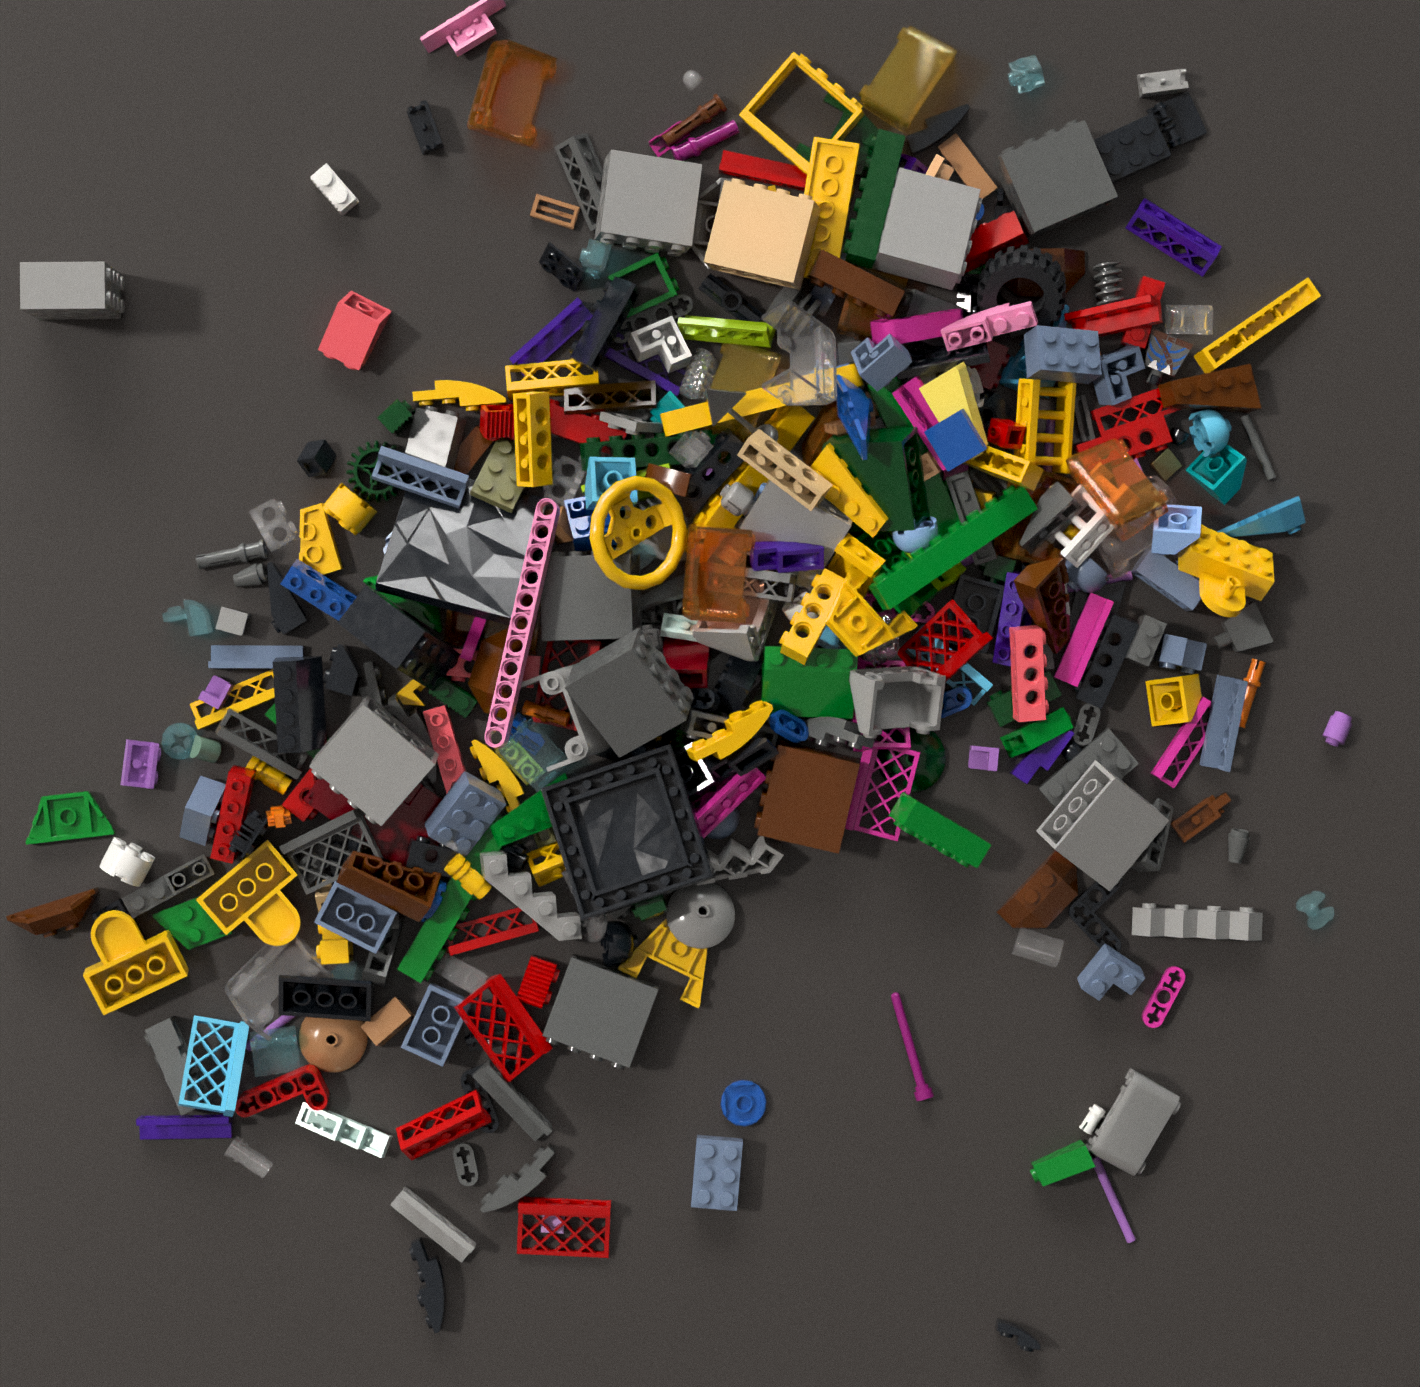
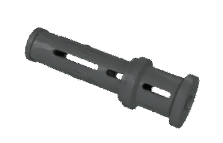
[196,539,268,570]

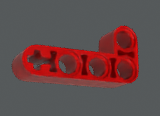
[235,1064,330,1117]

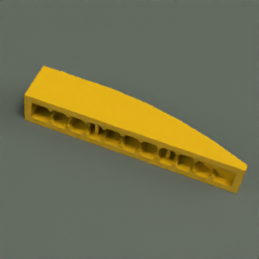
[1193,277,1321,373]
[962,446,1044,491]

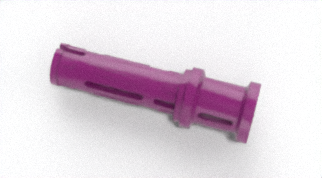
[670,120,740,161]

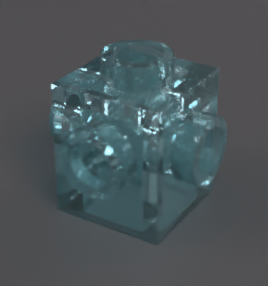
[1007,54,1045,94]

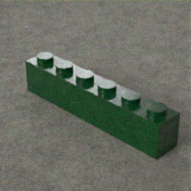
[843,129,906,269]

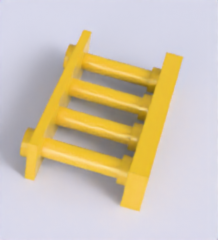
[1014,378,1076,474]

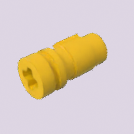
[245,756,293,795]
[444,853,492,899]

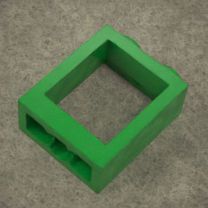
[608,253,680,319]

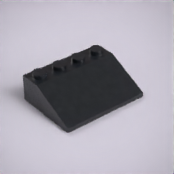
[569,276,640,373]

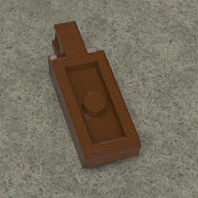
[1171,792,1231,843]

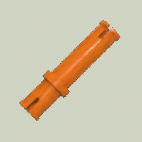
[1239,658,1266,728]

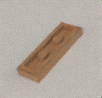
[937,133,997,200]

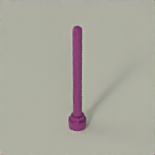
[891,992,934,1101]

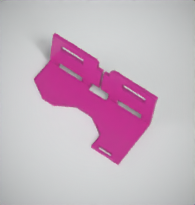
[649,121,690,157]

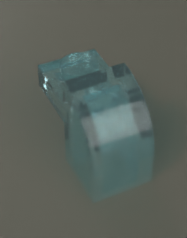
[162,600,216,637]

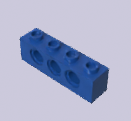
[281,559,357,621]

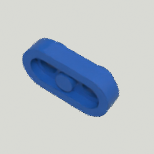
[941,685,973,718]
[769,710,809,743]

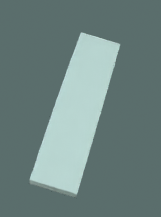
[295,1102,393,1158]

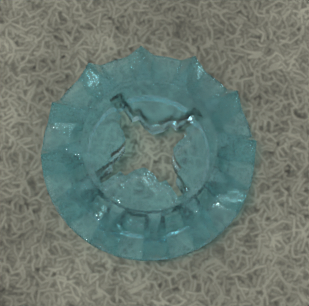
[161,723,197,760]

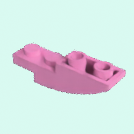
[941,301,1038,352]

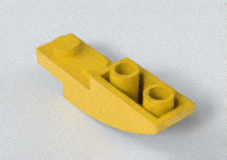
[412,380,507,412]
[686,700,773,762]
[469,739,525,813]

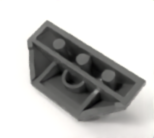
[691,177,732,270]

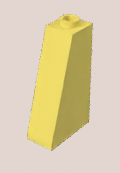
[919,361,988,460]

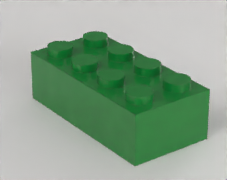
[888,792,991,868]

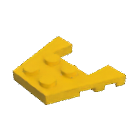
[825,564,918,657]
[618,919,707,1009]

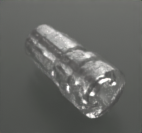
[223,1136,273,1178]

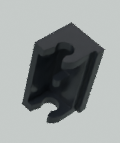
[406,100,444,155]

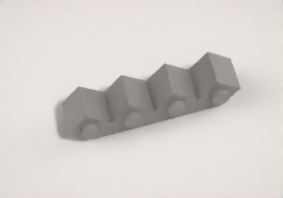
[697,836,784,886]
[480,850,582,941]
[1132,903,1263,941]

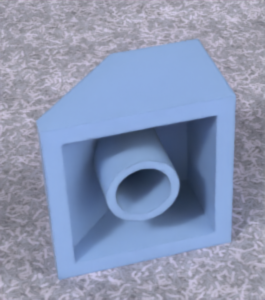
[1151,504,1202,555]

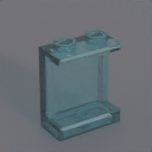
[498,718,568,792]

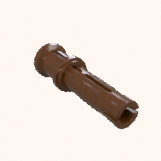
[661,94,727,148]

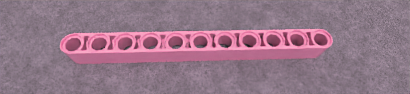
[485,498,560,749]

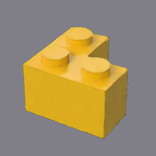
[316,925,354,964]

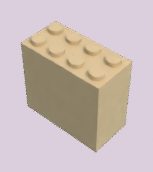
[704,178,821,290]

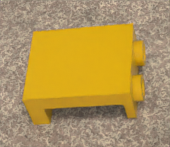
[827,533,886,598]

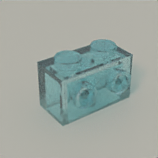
[579,239,613,279]

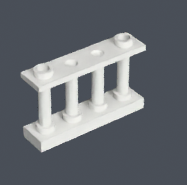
[1047,463,1141,568]

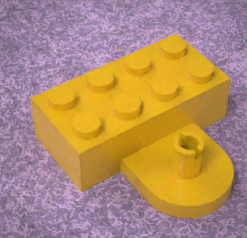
[1178,524,1274,618]
[195,840,300,946]
[83,910,189,1015]

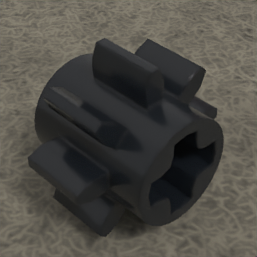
[504,843,529,872]

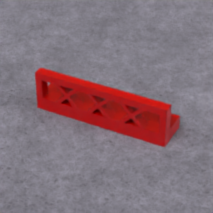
[719,150,807,192]
[1064,295,1163,337]
[1090,388,1182,437]
[447,907,540,956]
[396,1090,492,1161]

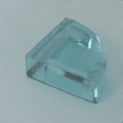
[329,961,358,980]

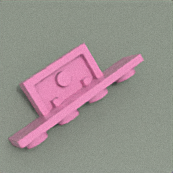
[420,0,506,57]

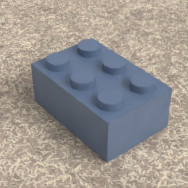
[1024,325,1102,384]
[1131,548,1201,611]
[424,771,506,857]
[314,881,399,954]
[401,983,473,1067]
[691,1135,743,1211]

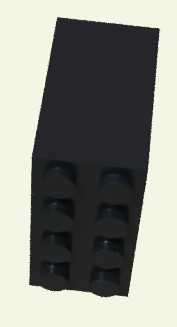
[338,585,461,691]

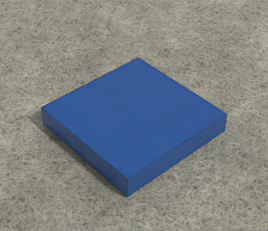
[924,409,987,472]

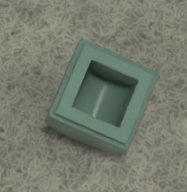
[189,735,221,763]

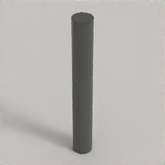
[1240,414,1276,480]

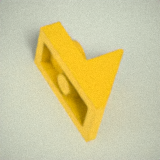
[396,679,426,706]

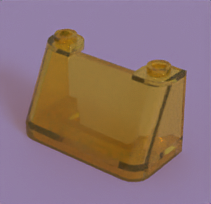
[858,25,958,134]
[705,343,782,442]

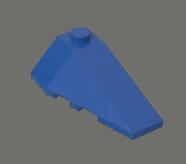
[835,374,873,460]

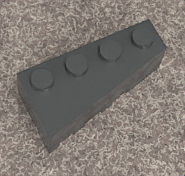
[144,1016,213,1116]

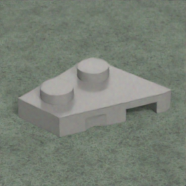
[599,411,663,435]

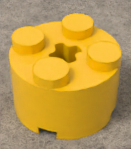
[322,483,377,536]

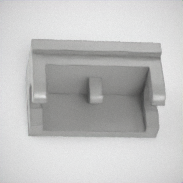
[1137,69,1189,98]

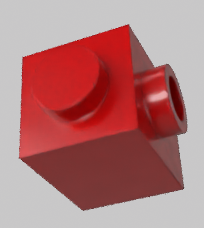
[987,418,1026,449]

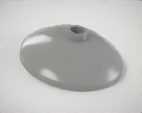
[666,883,735,949]

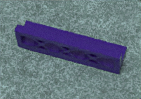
[1125,198,1222,277]
[509,297,593,377]
[605,333,691,398]
[136,1114,233,1140]

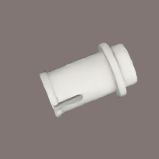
[1079,1104,1106,1135]

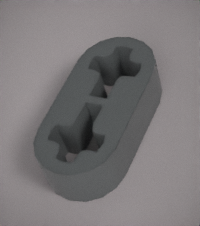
[1072,703,1101,745]
[453,1142,479,1186]

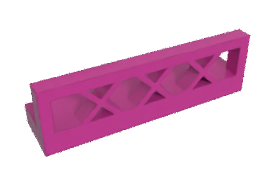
[892,376,946,471]
[1054,593,1114,687]
[1150,697,1211,789]

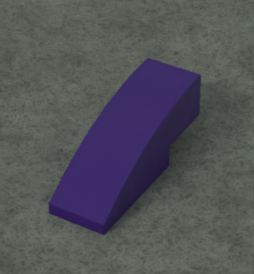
[750,541,824,573]
[1010,730,1075,784]

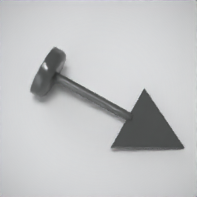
[705,388,779,442]

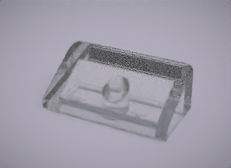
[1012,928,1064,967]

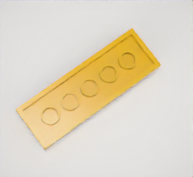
[803,137,860,278]

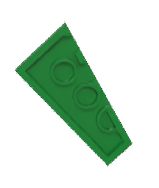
[490,773,567,848]

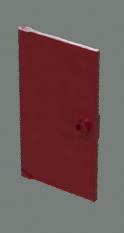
[303,779,442,874]

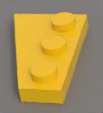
[299,503,343,575]

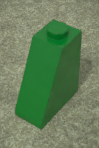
[1000,707,1074,758]
[1030,1140,1096,1186]

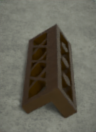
[564,380,658,415]

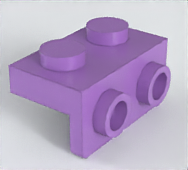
[121,739,161,789]

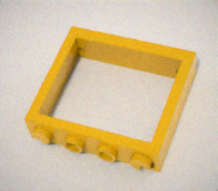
[739,52,864,175]

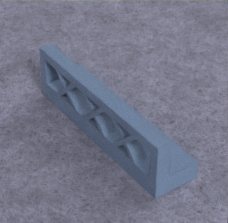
[371,446,469,508]
[208,645,304,669]
[1199,675,1248,772]

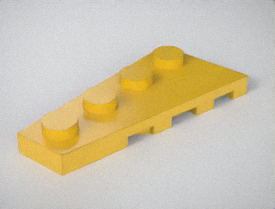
[810,443,889,537]

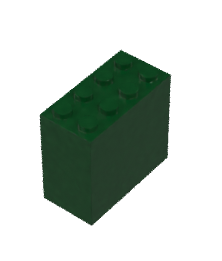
[822,427,930,532]

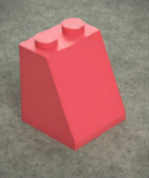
[318,290,392,371]

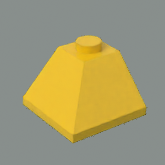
[1145,674,1202,726]

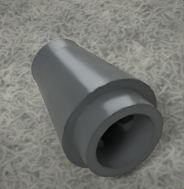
[233,562,268,587]
[1228,828,1251,863]

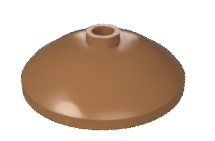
[299,1017,368,1072]

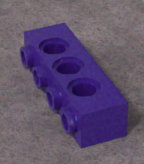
[992,571,1032,666]

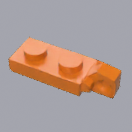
[265,805,292,828]

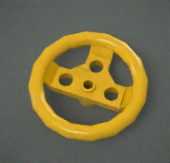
[589,476,687,590]

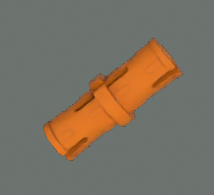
[522,700,570,727]

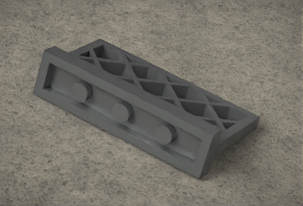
[279,808,383,895]

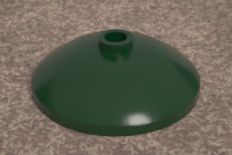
[877,727,946,793]

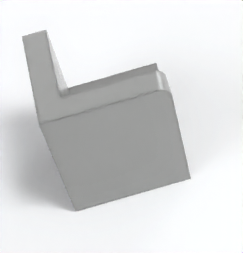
[215,607,251,636]

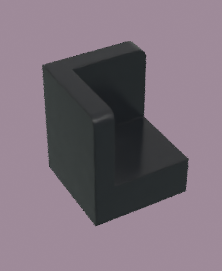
[297,439,336,477]

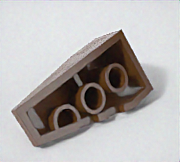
[1014,557,1070,654]

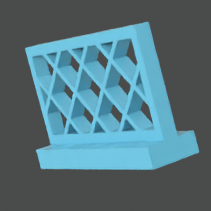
[178,1015,250,1117]

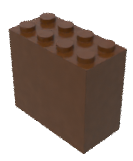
[754,740,860,854]

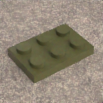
[470,437,525,513]

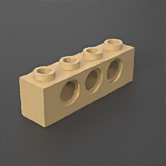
[737,429,833,511]

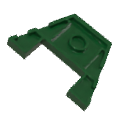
[790,82,879,176]

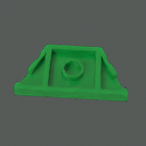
[26,791,115,845]
[152,897,233,950]

